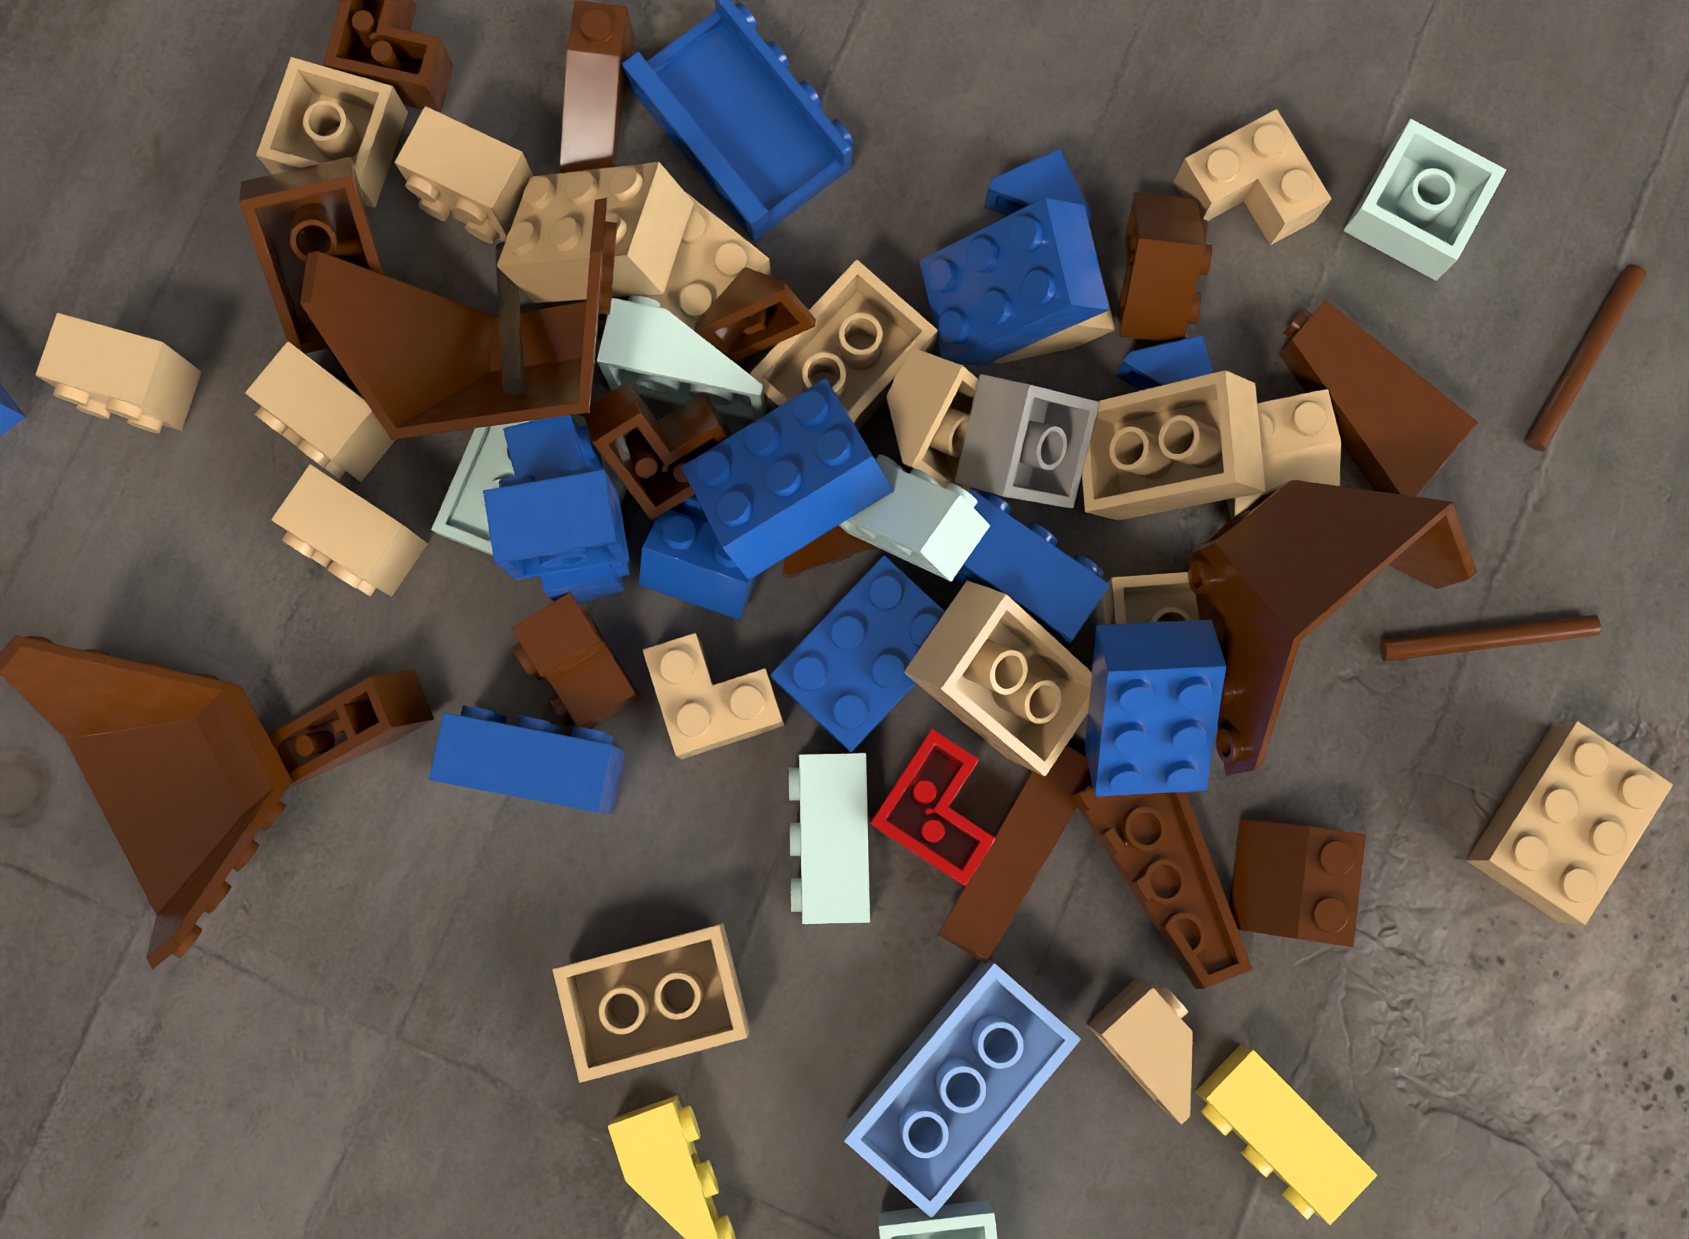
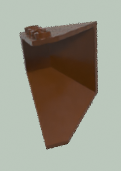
[300,198,617,440]
[1188,480,1477,775]
[0,635,292,969]

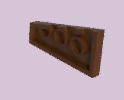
[1071,788,1253,989]

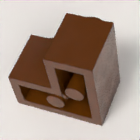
[323,0,454,113]
[1117,192,1212,342]
[583,381,732,521]
[511,592,641,729]

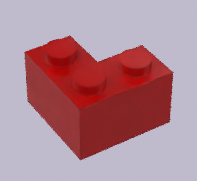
[869,729,996,886]

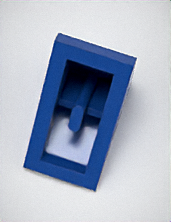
[984,149,1092,223]
[1115,335,1213,390]

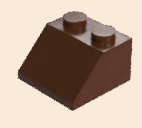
[1229,819,1366,947]

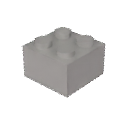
[954,374,1099,509]

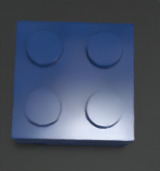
[483,464,630,581]

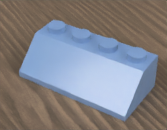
[841,959,1081,1218]

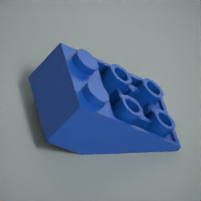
[638,494,760,620]

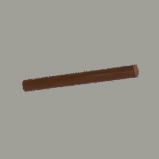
[1525,264,1646,451]
[1380,615,1601,661]

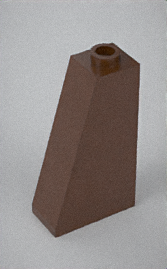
[1279,299,1478,497]

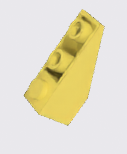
[608,1095,736,1239]

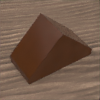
[694,267,816,362]

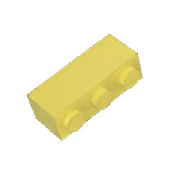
[1195,1044,1377,1225]

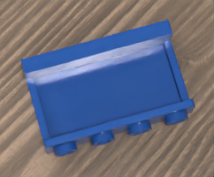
[622,0,854,242]

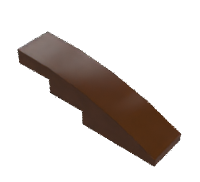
[937,745,1091,963]

